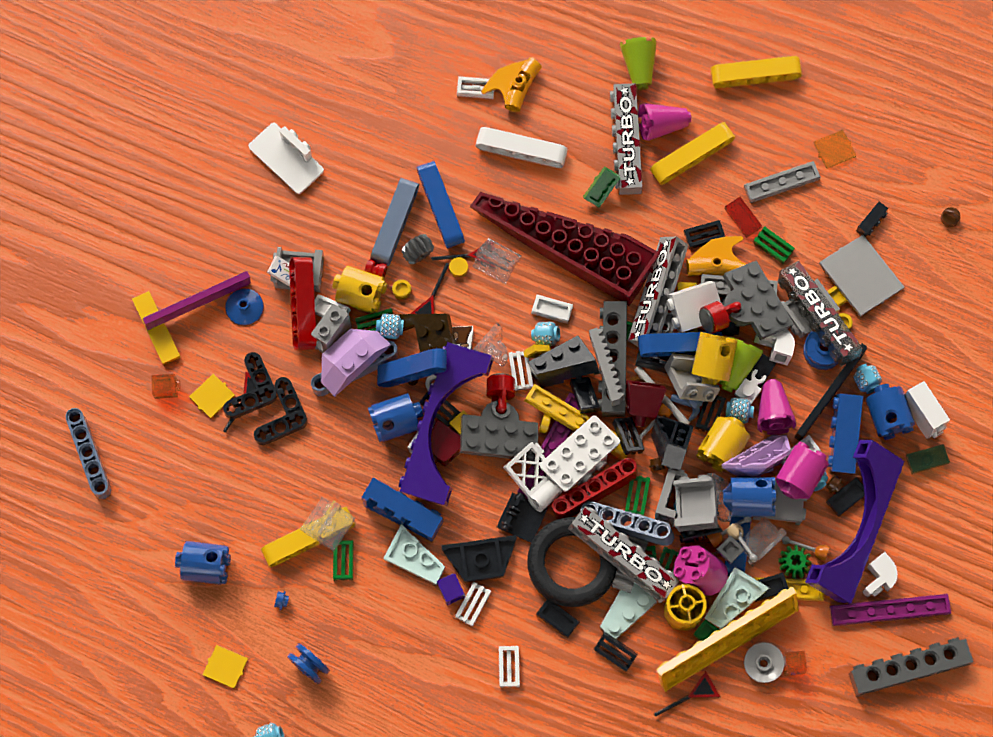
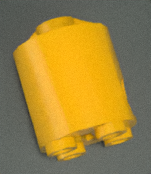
[332,266,388,313]
[691,332,738,385]
[696,417,750,472]
[664,584,706,630]

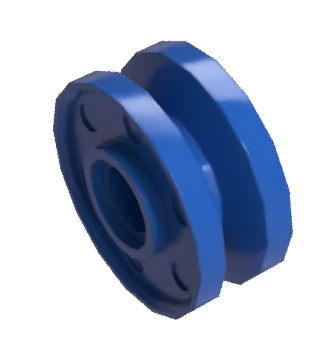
[803,327,845,370]
[287,643,330,684]

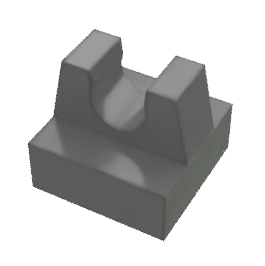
[716,535,745,564]

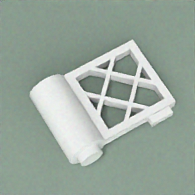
[503,442,563,512]

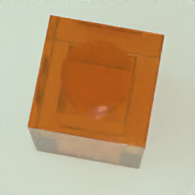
[151,374,181,399]
[783,651,807,676]

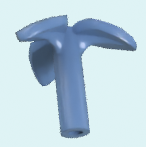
[670,394,703,422]

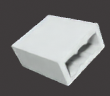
[666,281,721,332]
[905,381,950,439]

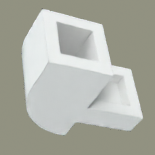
[754,329,795,366]
[862,552,897,598]

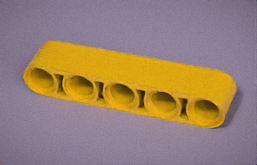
[710,56,802,88]
[650,122,736,185]
[261,507,356,567]

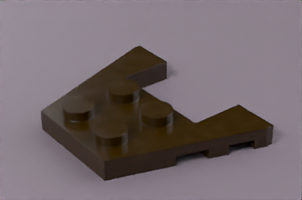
[396,313,456,386]

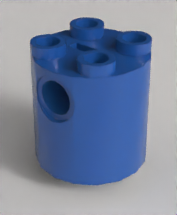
[865,384,915,440]
[368,393,424,442]
[723,477,776,517]
[175,541,231,585]

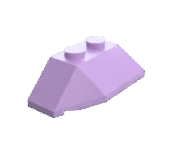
[321,329,391,397]
[722,435,791,477]

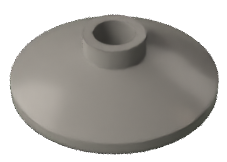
[744,643,784,683]

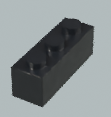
[856,201,888,238]

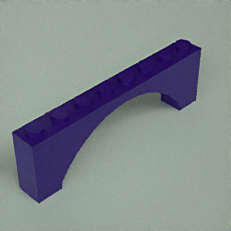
[399,342,494,506]
[805,440,904,604]

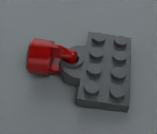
[699,260,794,340]
[460,373,538,461]

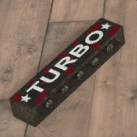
[778,261,862,367]

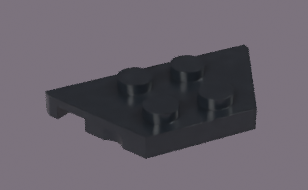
[441,535,517,583]

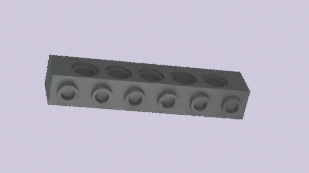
[598,301,627,417]
[849,637,974,697]

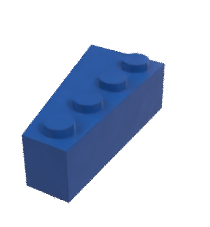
[827,393,863,474]
[361,477,443,542]

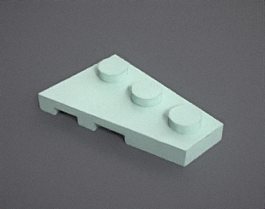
[383,524,445,585]
[705,567,770,629]
[600,582,657,639]

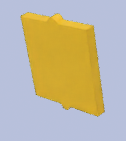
[189,374,235,418]
[203,645,248,689]

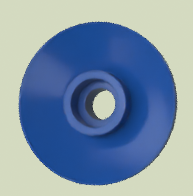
[226,289,264,325]

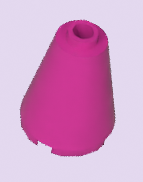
[638,103,691,140]
[757,379,796,435]

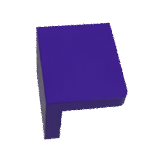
[437,573,465,606]

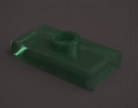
[906,444,950,474]

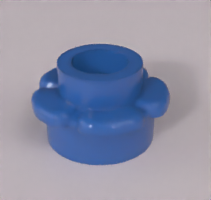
[274,591,289,610]

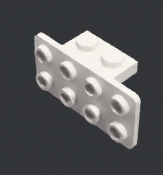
[248,123,324,194]
[540,416,620,492]

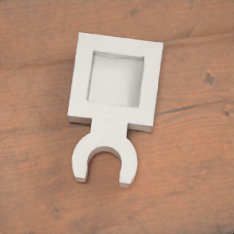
[734,370,766,404]

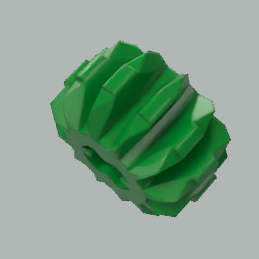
[778,545,812,579]

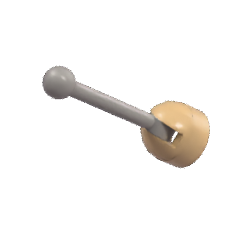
[726,523,758,562]

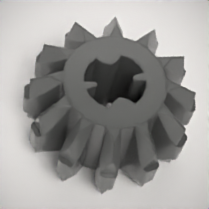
[402,234,434,264]

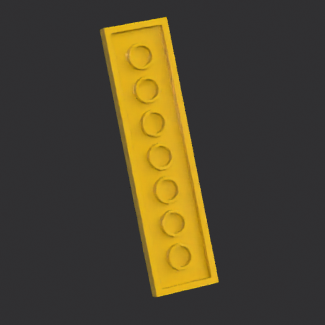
[657,587,799,692]

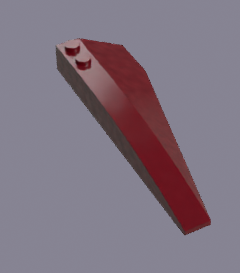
[470,192,660,306]

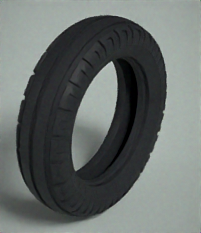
[527,517,617,607]

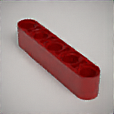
[289,257,317,350]
[552,458,638,519]

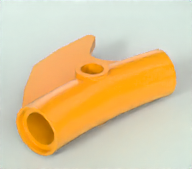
[481,57,542,112]
[686,236,746,276]

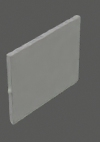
[819,235,904,317]

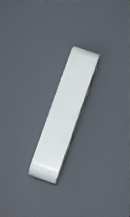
[475,127,568,168]

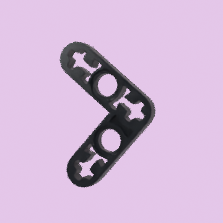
[223,352,277,419]
[254,377,307,445]

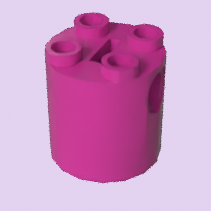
[775,442,829,500]
[673,546,728,596]

